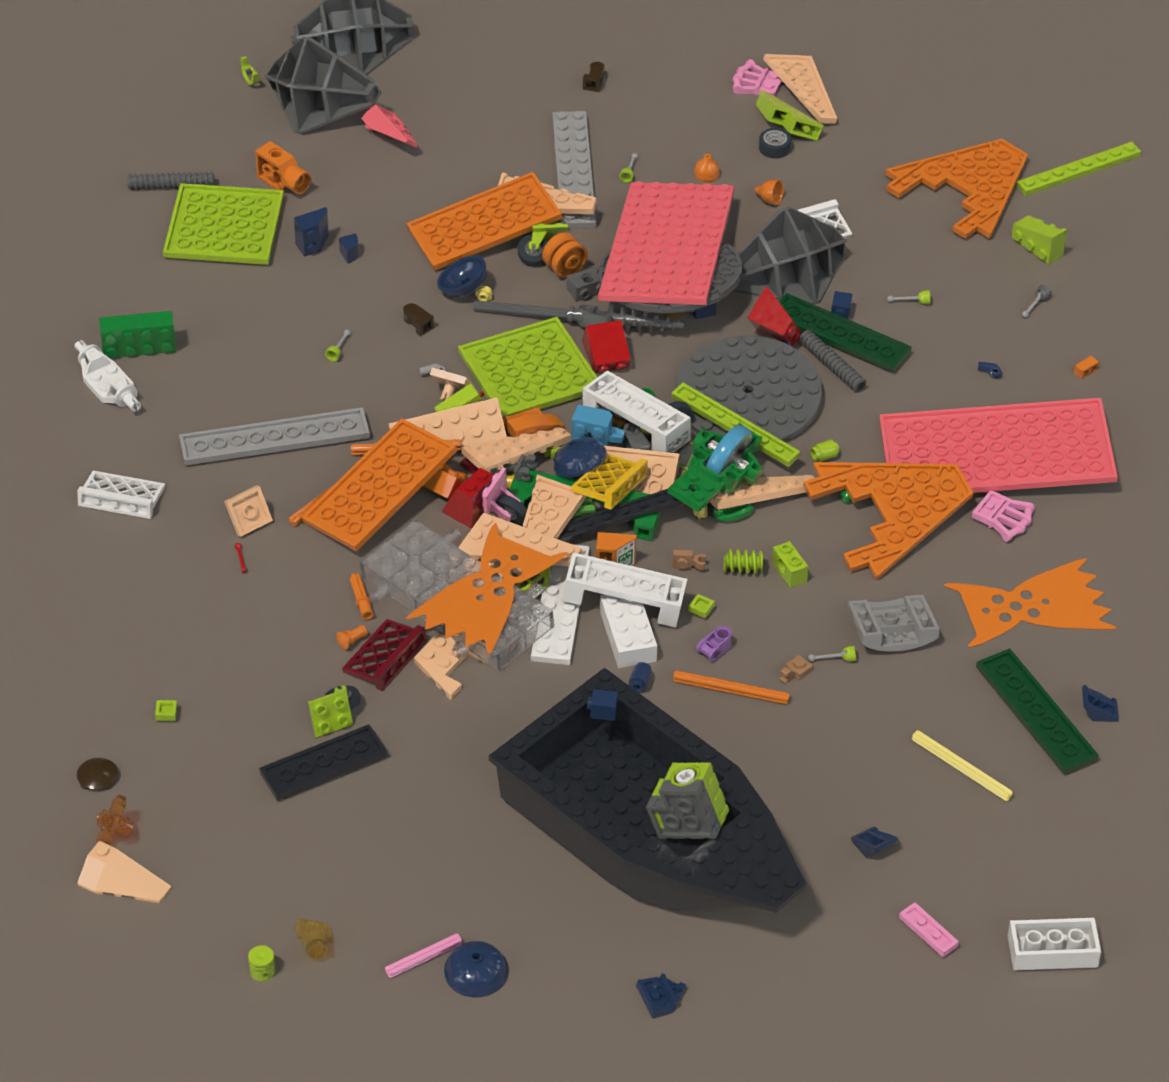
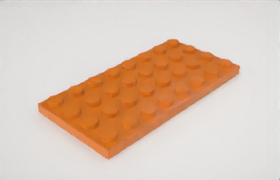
[406,172,562,271]
[301,418,457,552]

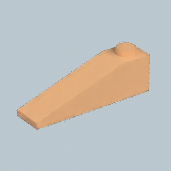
[78,841,171,903]

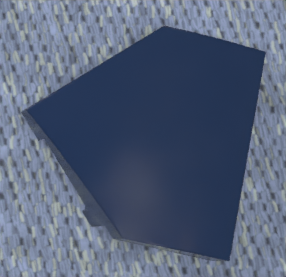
[636,973,686,1018]

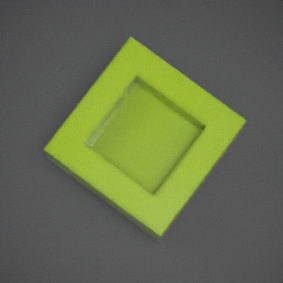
[688,594,715,618]
[155,700,177,721]

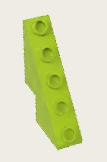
[755,90,823,141]

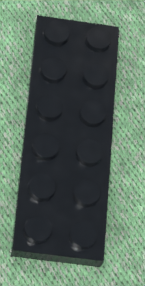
[259,724,387,801]

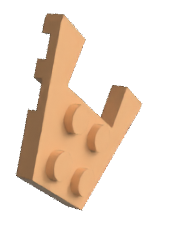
[414,634,496,700]

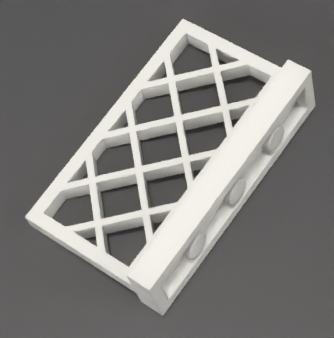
[798,199,852,239]
[77,470,165,519]

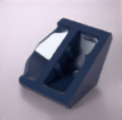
[1082,685,1118,722]
[851,827,898,857]

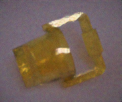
[295,919,332,959]

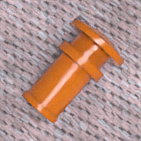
[336,625,367,650]

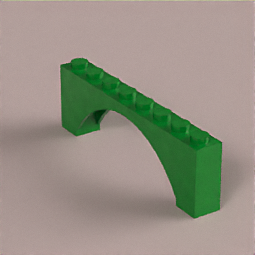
[509,470,663,542]

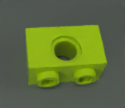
[772,541,808,588]

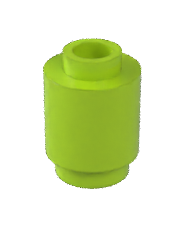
[810,439,839,462]

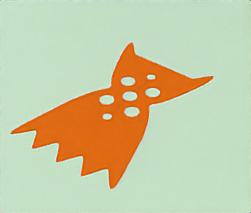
[406,523,568,654]
[943,558,1117,647]

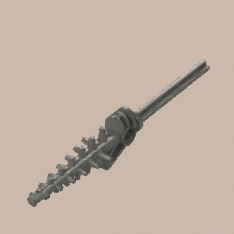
[473,300,685,333]

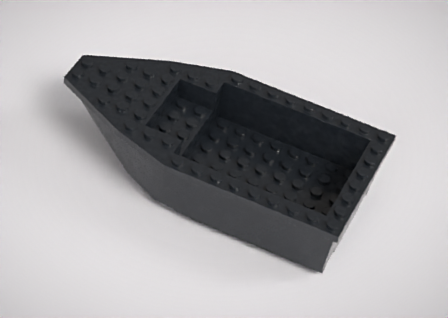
[489,667,806,913]

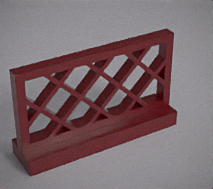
[342,619,427,691]

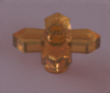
[96,794,134,845]

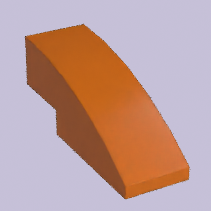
[507,413,565,437]

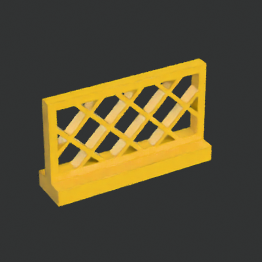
[571,454,648,510]

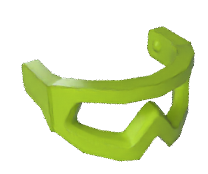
[241,56,262,85]

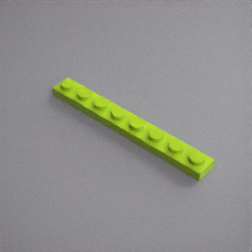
[1016,142,1141,197]
[671,383,800,467]

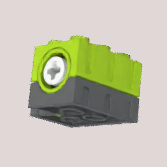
[646,763,729,839]

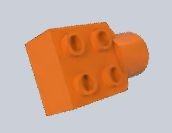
[255,141,312,194]

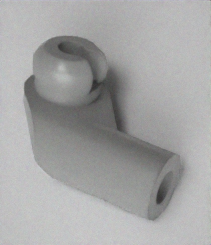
[419,363,446,376]

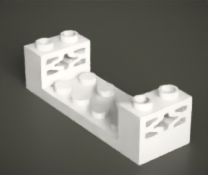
[582,371,691,453]
[562,552,687,627]

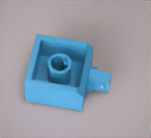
[571,404,625,446]

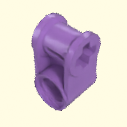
[696,626,732,662]

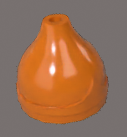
[694,154,720,183]
[755,179,784,205]

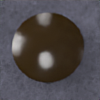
[77,758,118,790]

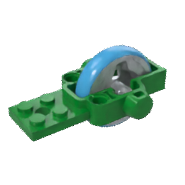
[667,423,763,513]

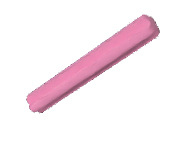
[385,933,462,978]

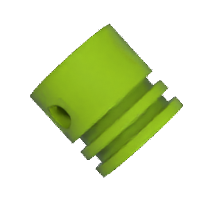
[248,945,275,981]

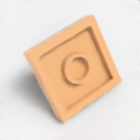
[430,368,474,401]
[224,485,273,537]

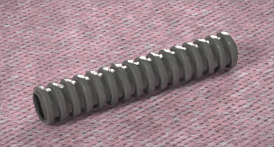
[127,171,214,189]
[799,330,867,392]

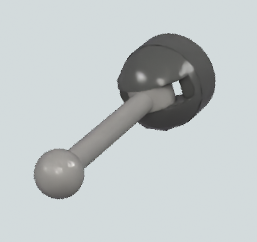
[1022,285,1051,318]

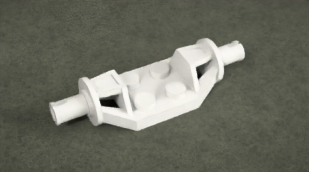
[75,340,141,412]

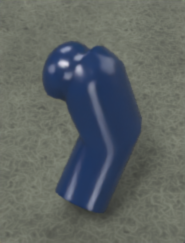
[978,361,1002,378]

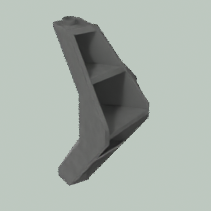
[291,0,415,75]
[264,36,382,134]
[733,207,847,305]

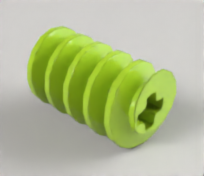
[723,549,763,574]

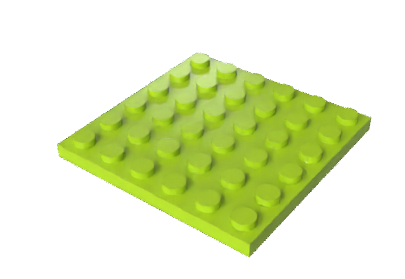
[163,183,284,265]
[458,317,598,418]

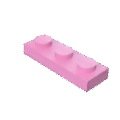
[899,903,959,957]

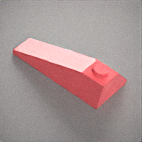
[361,104,418,148]

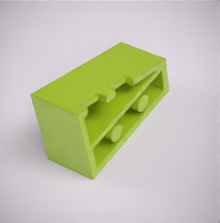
[1012,215,1067,264]

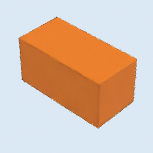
[1073,356,1099,380]

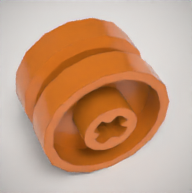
[542,232,588,278]

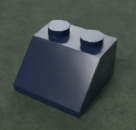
[294,207,329,257]

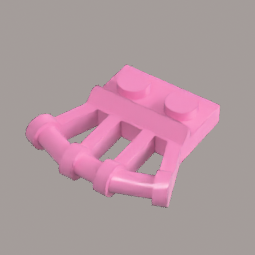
[732,59,783,96]
[972,491,1035,542]

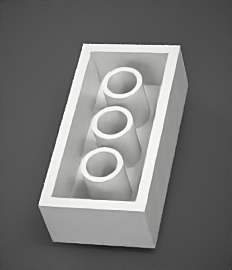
[600,595,657,668]
[1007,918,1101,970]

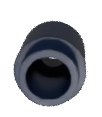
[628,662,652,692]

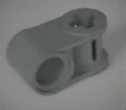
[622,423,650,451]

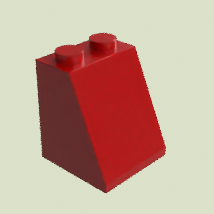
[747,287,801,347]
[582,320,631,373]
[442,468,494,529]

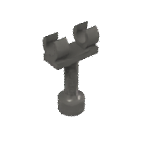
[491,454,537,481]

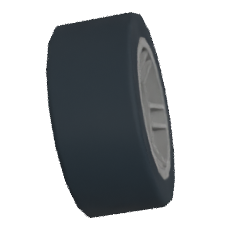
[759,128,791,159]

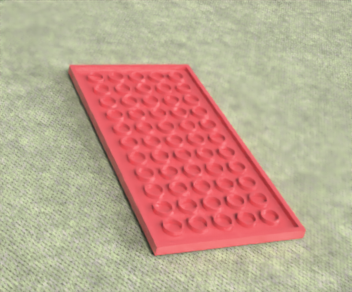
[598,181,734,305]
[879,398,1118,493]

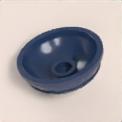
[437,256,487,298]
[553,437,607,478]
[444,941,508,998]

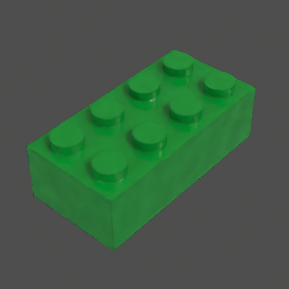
[99,310,176,358]

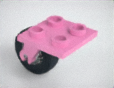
[482,467,527,524]

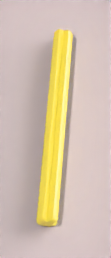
[912,730,1013,801]

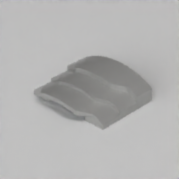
[848,595,940,651]

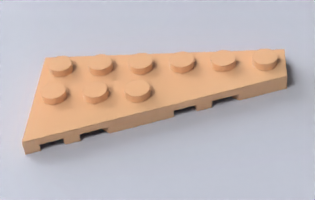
[498,172,597,214]
[462,427,571,473]
[598,446,681,494]
[454,513,583,566]

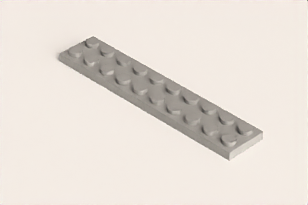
[552,111,596,229]
[179,407,370,466]

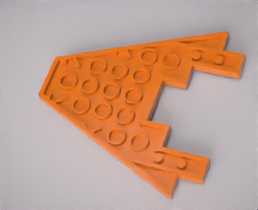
[885,138,1028,239]
[803,462,973,580]

